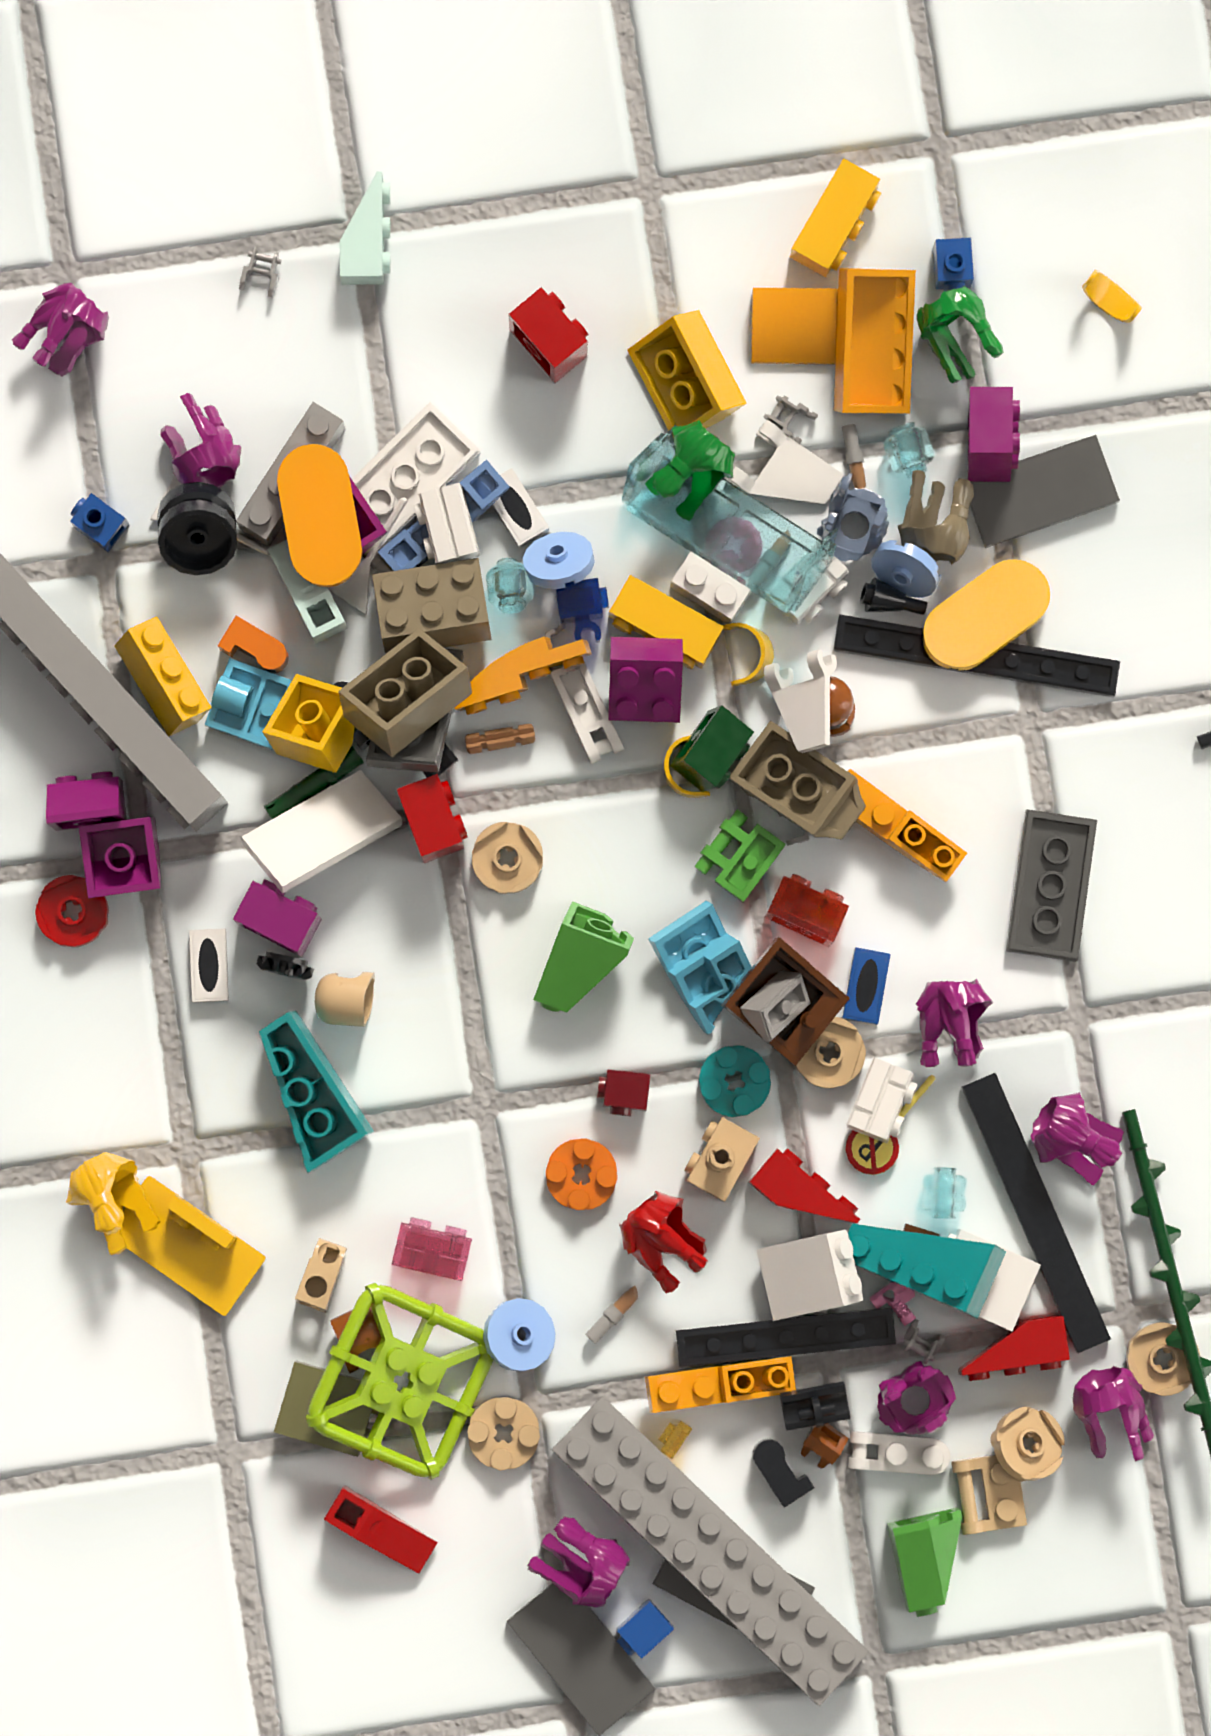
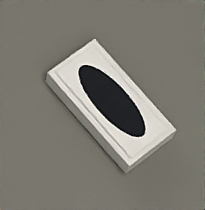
[492,468,549,548]
[189,928,229,1003]

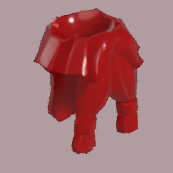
[619,1191,708,1294]

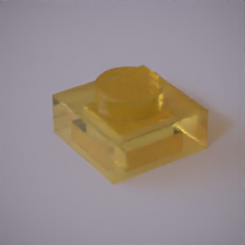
[658,1419,693,1459]

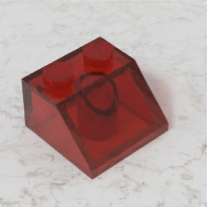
[764,874,849,947]

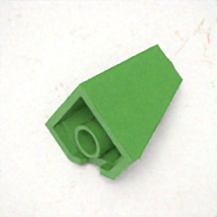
[533,901,634,1013]
[887,1507,962,1617]

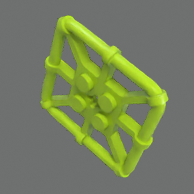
[305,1282,494,1480]

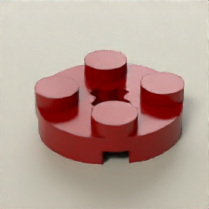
[35,875,109,948]

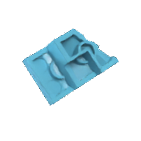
[648,901,752,1035]

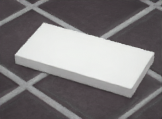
[352,402,481,550]
[242,770,402,893]

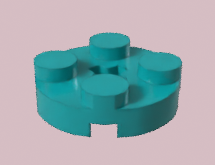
[699,1045,771,1118]

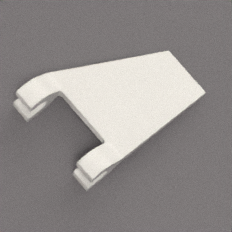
[725,420,844,505]
[764,649,837,753]

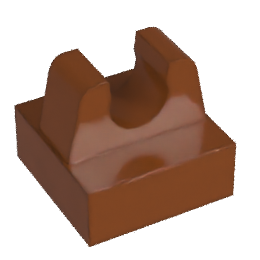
[801,1423,849,1469]

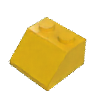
[262,674,354,773]

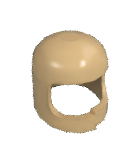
[314,972,375,1027]

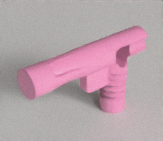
[870,1282,916,1326]

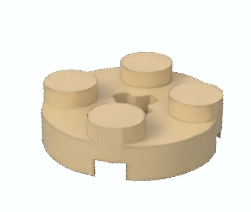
[472,822,543,894]
[796,1016,866,1089]
[1126,1322,1200,1396]
[467,1397,540,1471]
[990,1407,1065,1482]

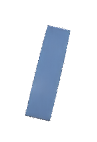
[378,459,510,571]

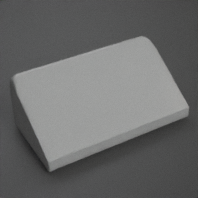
[740,971,810,1042]

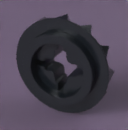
[256,952,314,980]

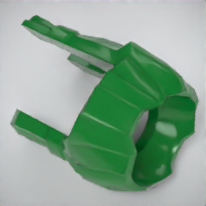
[916,286,1004,383]
[645,420,735,522]

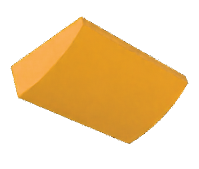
[834,268,916,413]
[751,287,838,365]

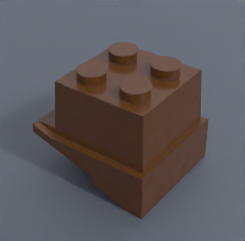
[721,937,850,1066]

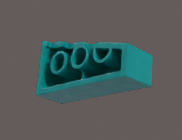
[259,1011,374,1173]
[848,1223,1007,1319]

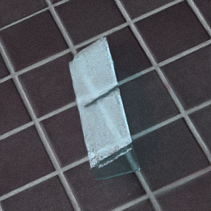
[621,425,838,613]

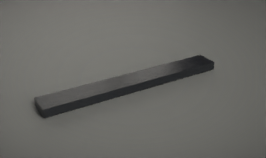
[833,614,1121,698]
[961,1073,1111,1353]

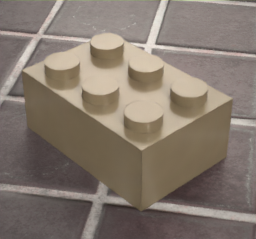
[372,558,492,654]
[338,628,472,757]

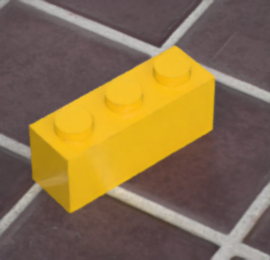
[789,158,882,278]
[609,575,724,669]
[114,616,212,737]

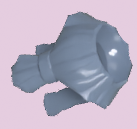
[817,473,889,562]

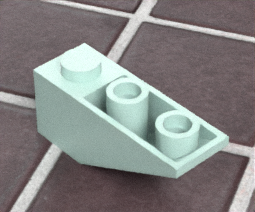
[340,171,391,285]
[268,540,347,644]

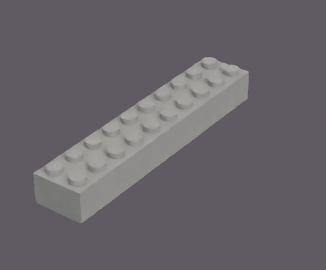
[0,553,228,832]
[551,1396,870,1706]

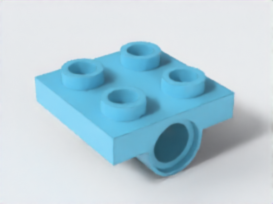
[204,658,292,750]

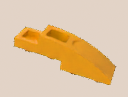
[455,636,592,715]
[847,769,967,882]
[645,1356,796,1413]

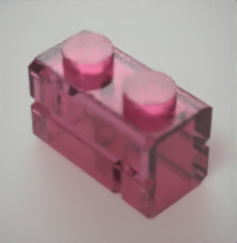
[391,1217,473,1281]

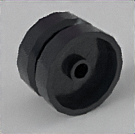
[157,482,238,575]

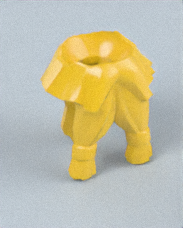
[66,1152,160,1255]

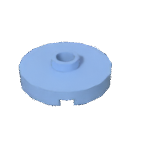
[523,532,595,589]
[871,540,941,598]
[483,1298,556,1372]

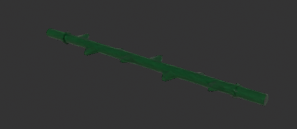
[1122,1109,1211,1457]

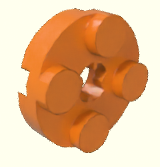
[546,1138,618,1210]

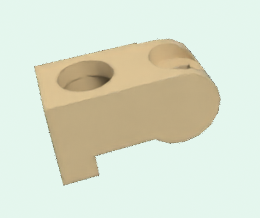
[295,1238,347,1313]

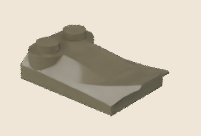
[729,720,866,840]

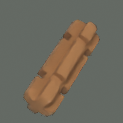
[465,724,535,754]

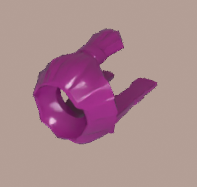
[12,283,109,377]
[160,393,242,488]
[915,979,994,1067]
[1030,1092,1124,1186]
[877,1361,956,1435]
[1072,1366,1154,1461]
[527,1517,630,1608]

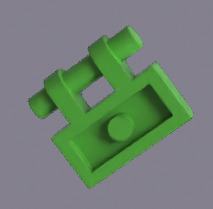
[694,809,786,903]

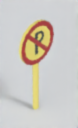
[845,1075,935,1175]

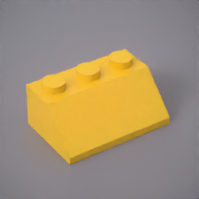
[627,310,747,441]

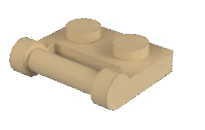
[951,1455,1027,1535]

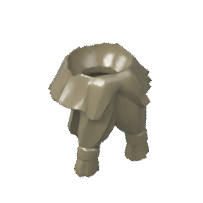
[897,470,974,565]

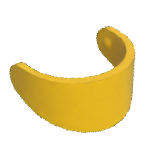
[1082,269,1142,323]
[722,623,774,686]
[663,736,710,798]

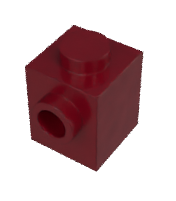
[597,1069,651,1116]

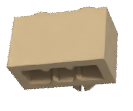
[684,1117,760,1202]

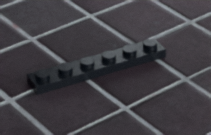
[676,1308,896,1367]

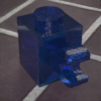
[556,578,609,643]

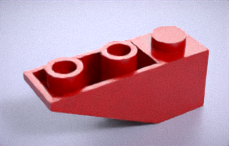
[748,1148,861,1224]
[958,1315,1070,1381]
[323,1485,438,1574]

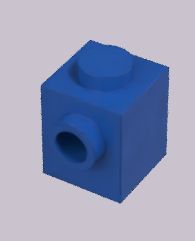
[933,238,974,291]
[70,493,130,552]

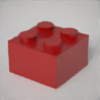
[508,287,588,383]
[397,774,468,863]

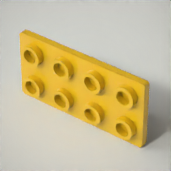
[121,1176,266,1316]

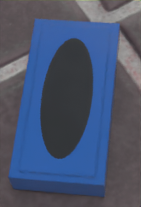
[842,947,891,1025]

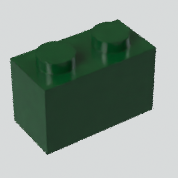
[670,705,754,792]

